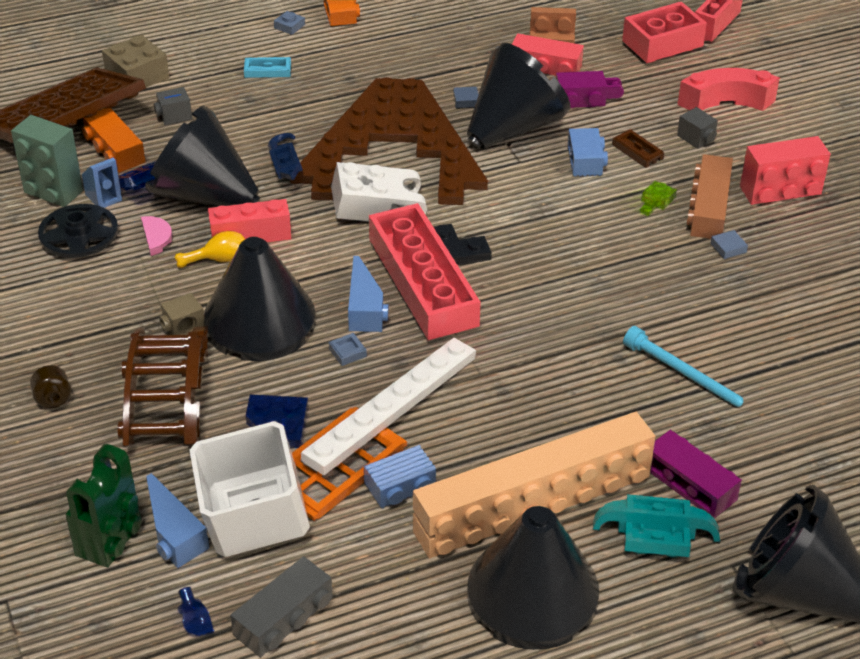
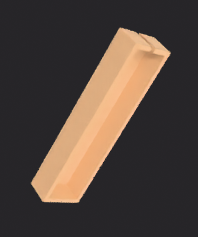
[413,411,656,559]

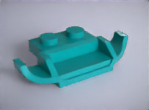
[593,494,720,557]

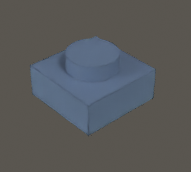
[274,11,305,35]

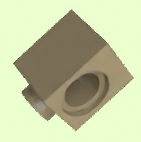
[159,293,205,335]

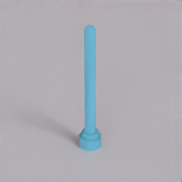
[623,325,743,407]

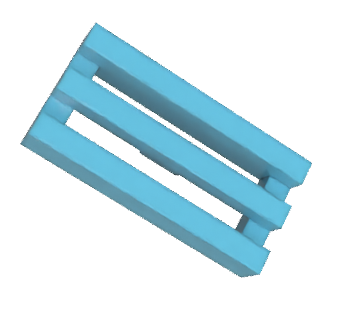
[244,57,291,78]

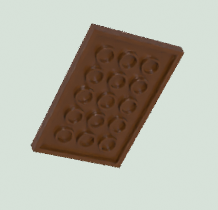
[0,67,146,143]

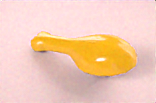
[174,231,245,269]

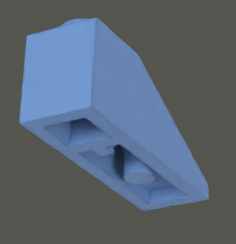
[348,256,389,332]
[146,473,209,568]

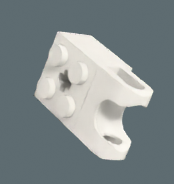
[331,162,427,221]

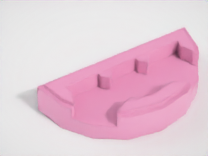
[141,216,172,256]

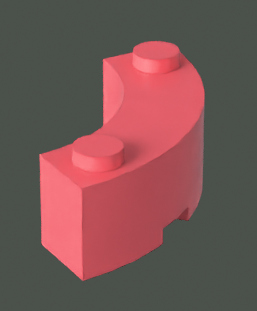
[678,68,780,111]

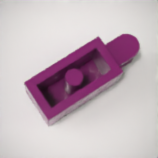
[556,71,624,108]

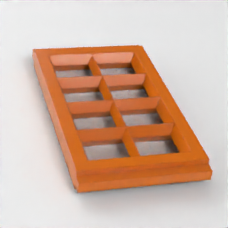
[292,407,407,521]

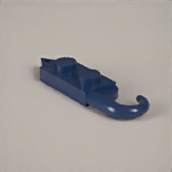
[268,133,303,180]

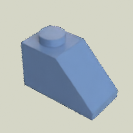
[82,158,122,208]

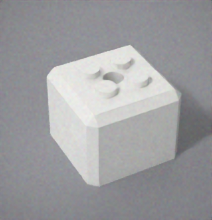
[190,421,310,557]

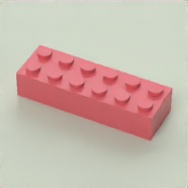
[369,203,481,340]

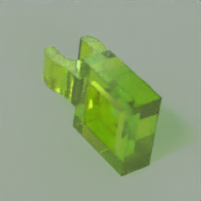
[639,181,677,216]

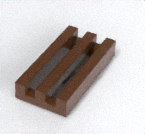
[612,129,664,168]

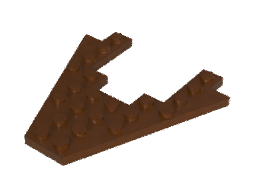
[290,77,488,205]

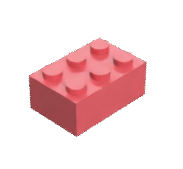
[622,2,707,63]
[740,136,831,205]

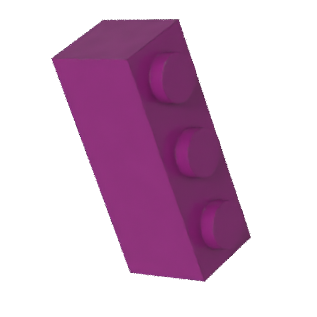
[650,429,742,519]

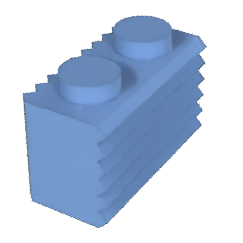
[567,128,608,176]
[364,445,436,508]

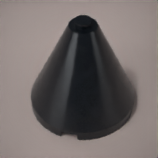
[467,43,571,149]
[145,105,261,207]
[204,237,316,361]
[734,485,860,623]
[467,506,599,650]

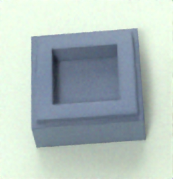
[453,87,478,108]
[711,230,748,259]
[328,333,367,366]

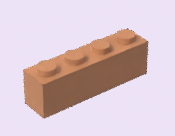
[687,154,733,239]

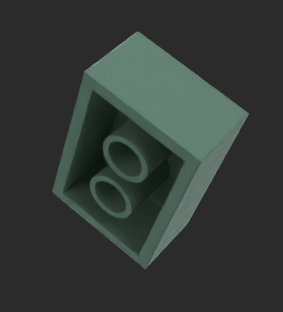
[11,115,83,207]

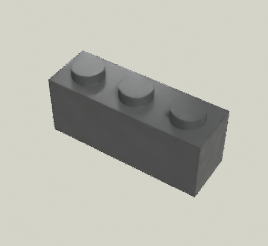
[230,556,333,658]

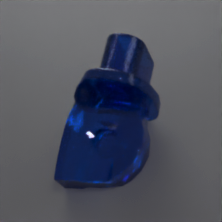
[177,587,214,637]

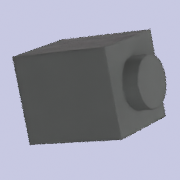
[153,87,192,125]
[677,107,718,149]

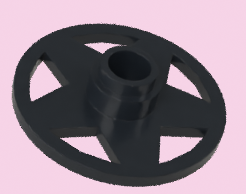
[38,204,118,258]

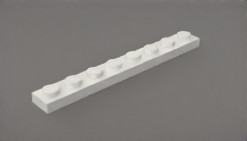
[301,338,476,475]

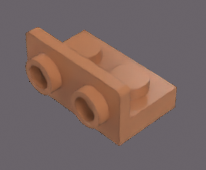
[530,7,576,43]

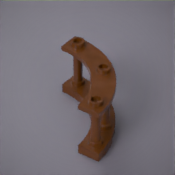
[118,326,208,446]

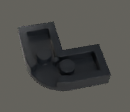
[434,224,492,265]

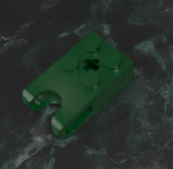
[65,444,142,568]

